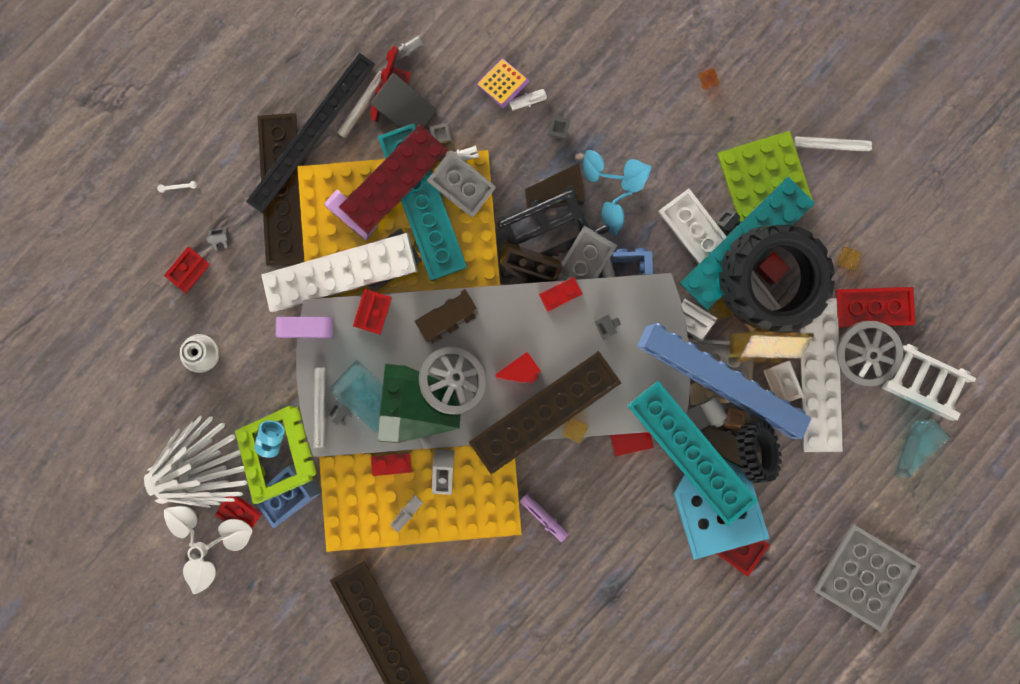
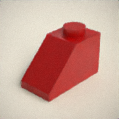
[495,352,541,384]

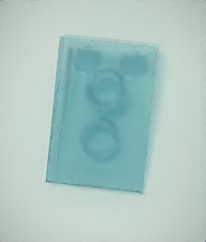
[330,360,383,432]
[894,420,951,478]

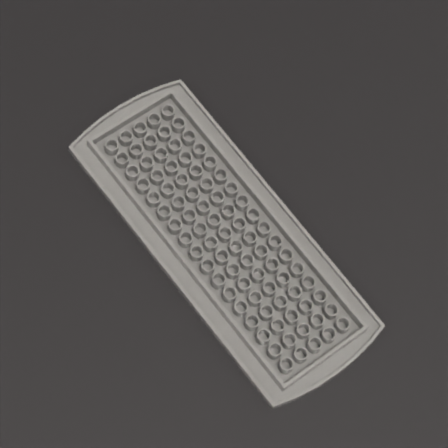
[296,273,690,457]

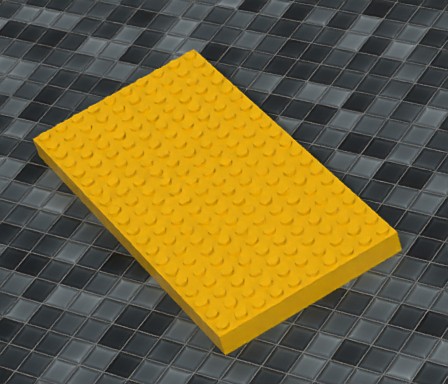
[297,150,522,552]

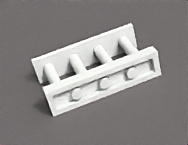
[881,344,976,421]

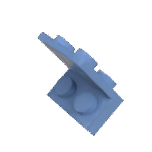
[611,248,653,275]

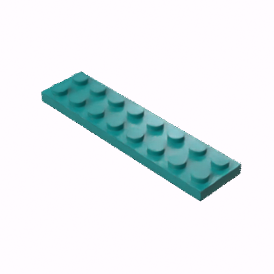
[377,123,467,281]
[679,177,815,311]
[627,380,758,526]

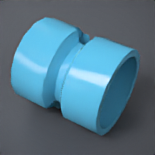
[254,420,285,458]

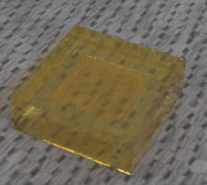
[836,246,862,271]
[562,418,588,444]

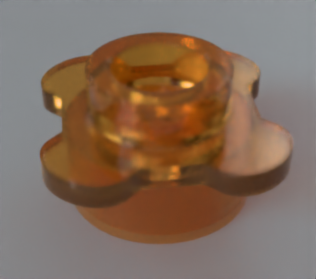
[698,68,719,90]

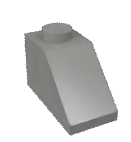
[432,449,455,495]

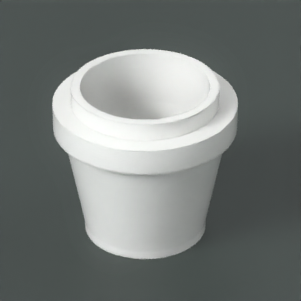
[180,334,219,373]

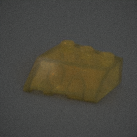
[730,332,814,364]

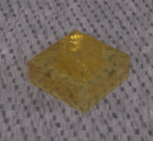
[708,298,732,320]

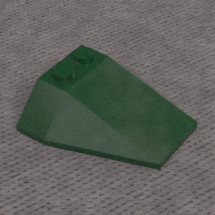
[378,364,461,443]

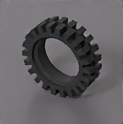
[736,421,782,483]

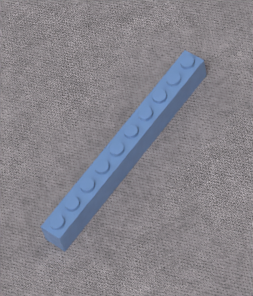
[637,323,811,439]

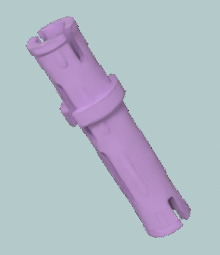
[520,493,569,542]

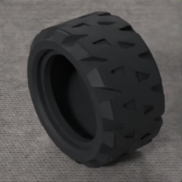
[719,225,835,332]

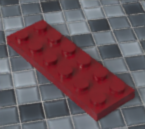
[339,124,448,235]

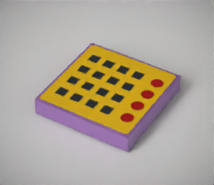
[476,58,529,108]

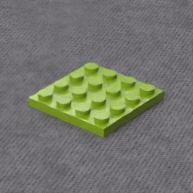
[717,131,813,223]

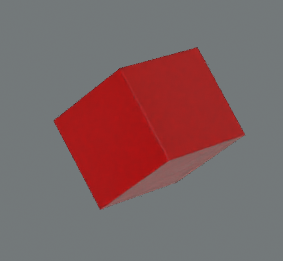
[755,252,790,286]

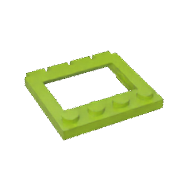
[235,406,317,504]

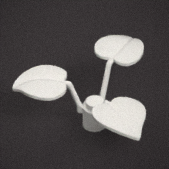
[164,506,253,594]

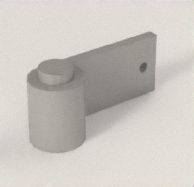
[687,396,728,430]

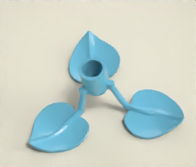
[583,150,652,236]

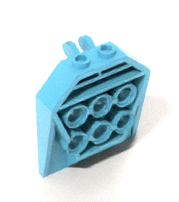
[673,459,770,560]

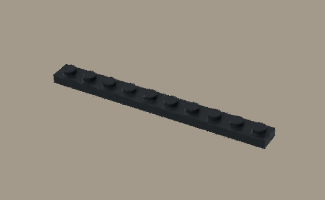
[246,52,375,214]

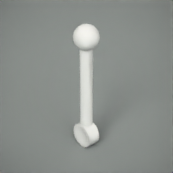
[157,181,197,193]

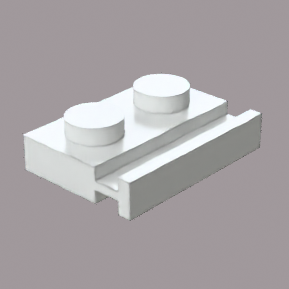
[681,299,717,342]
[763,360,804,402]

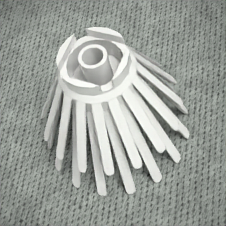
[144,416,248,508]

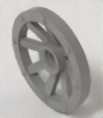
[836,321,903,386]
[419,347,486,414]

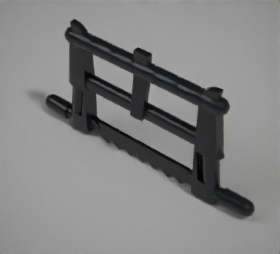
[497,186,610,277]

